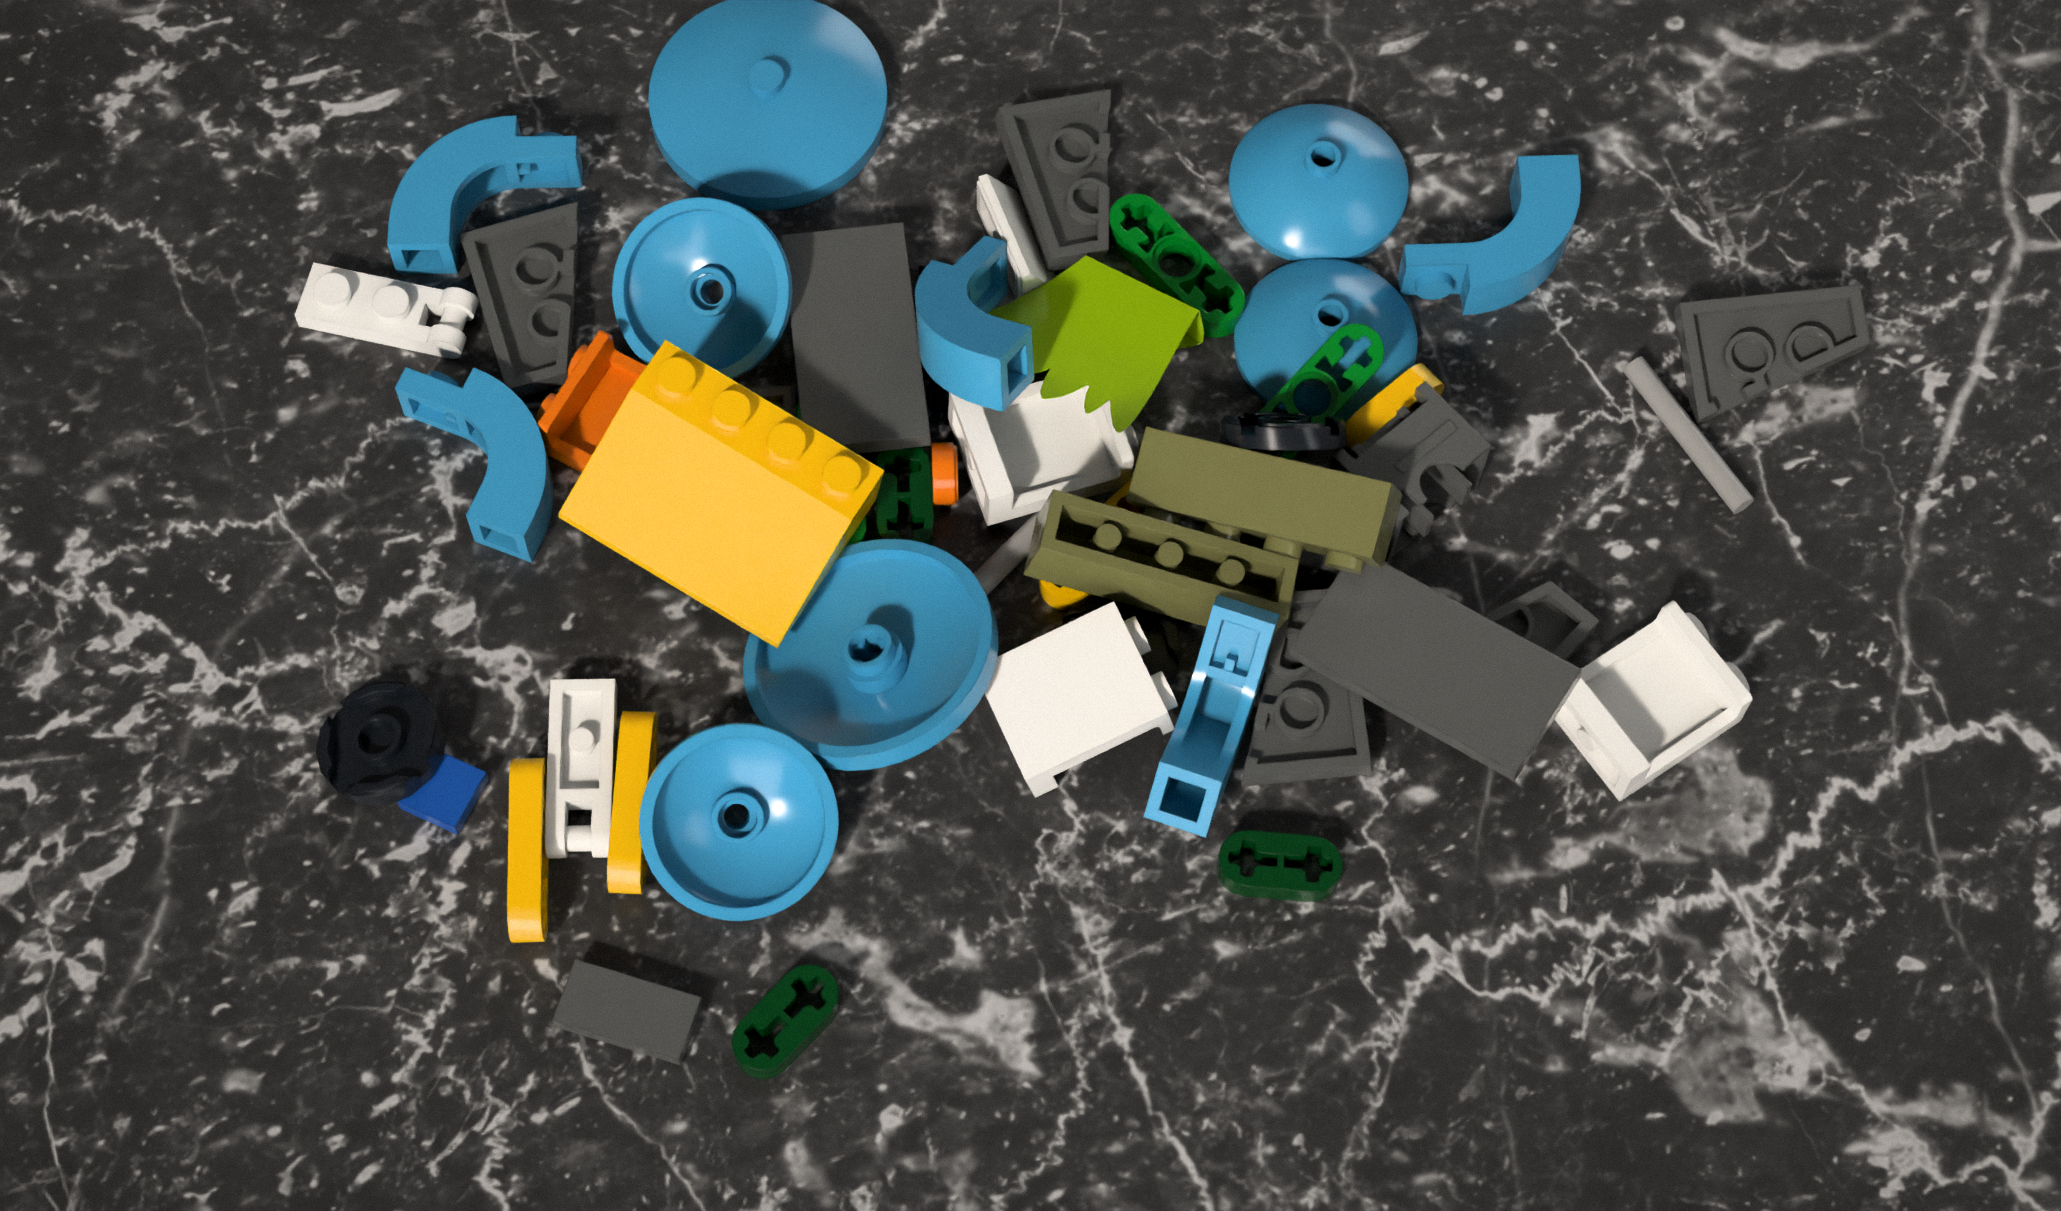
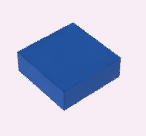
[398,753,489,835]

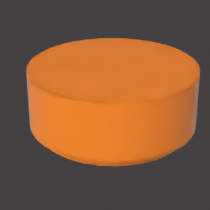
[932,442,958,505]

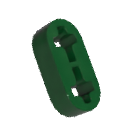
[875,447,934,545]
[1216,830,1343,902]
[731,964,840,1079]

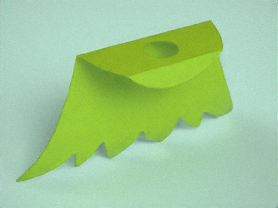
[916,255,1204,433]

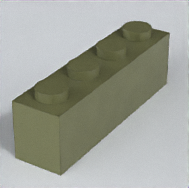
[1126,427,1402,574]
[1023,489,1299,634]

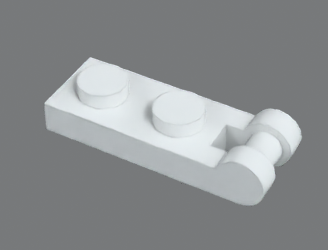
[295,262,479,359]
[545,679,618,859]

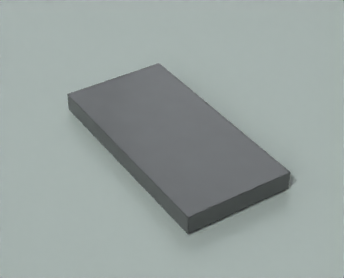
[781,222,931,454]
[1289,563,1582,782]

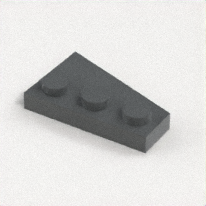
[1674,285,1870,425]

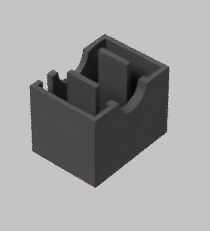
[1330,381,1491,560]

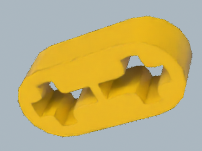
[1345,363,1444,452]

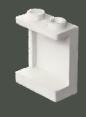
[948,380,1140,526]
[1555,600,1753,802]
[985,601,1178,798]

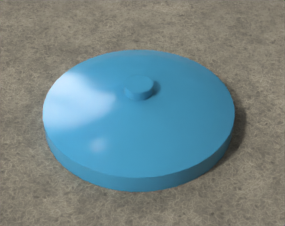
[648,0,888,210]
[743,539,999,771]

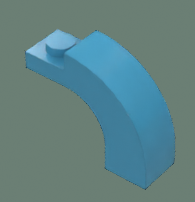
[387,115,583,274]
[1398,155,1581,315]
[915,235,1034,412]
[395,367,554,563]
[1143,595,1280,838]

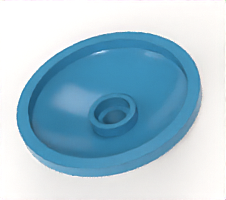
[1228,104,1409,262]
[612,197,793,379]
[1233,258,1418,422]
[639,722,839,921]

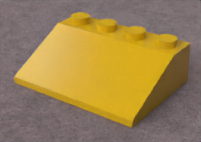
[559,340,885,649]

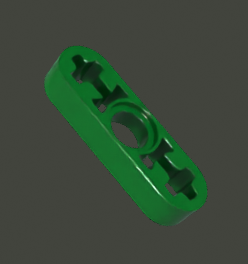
[1109,194,1245,338]
[1242,324,1384,460]

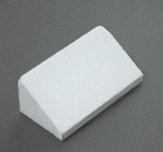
[977,174,1056,299]

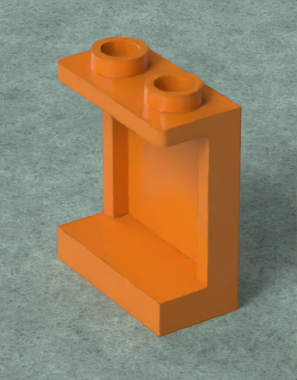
[535,330,646,472]

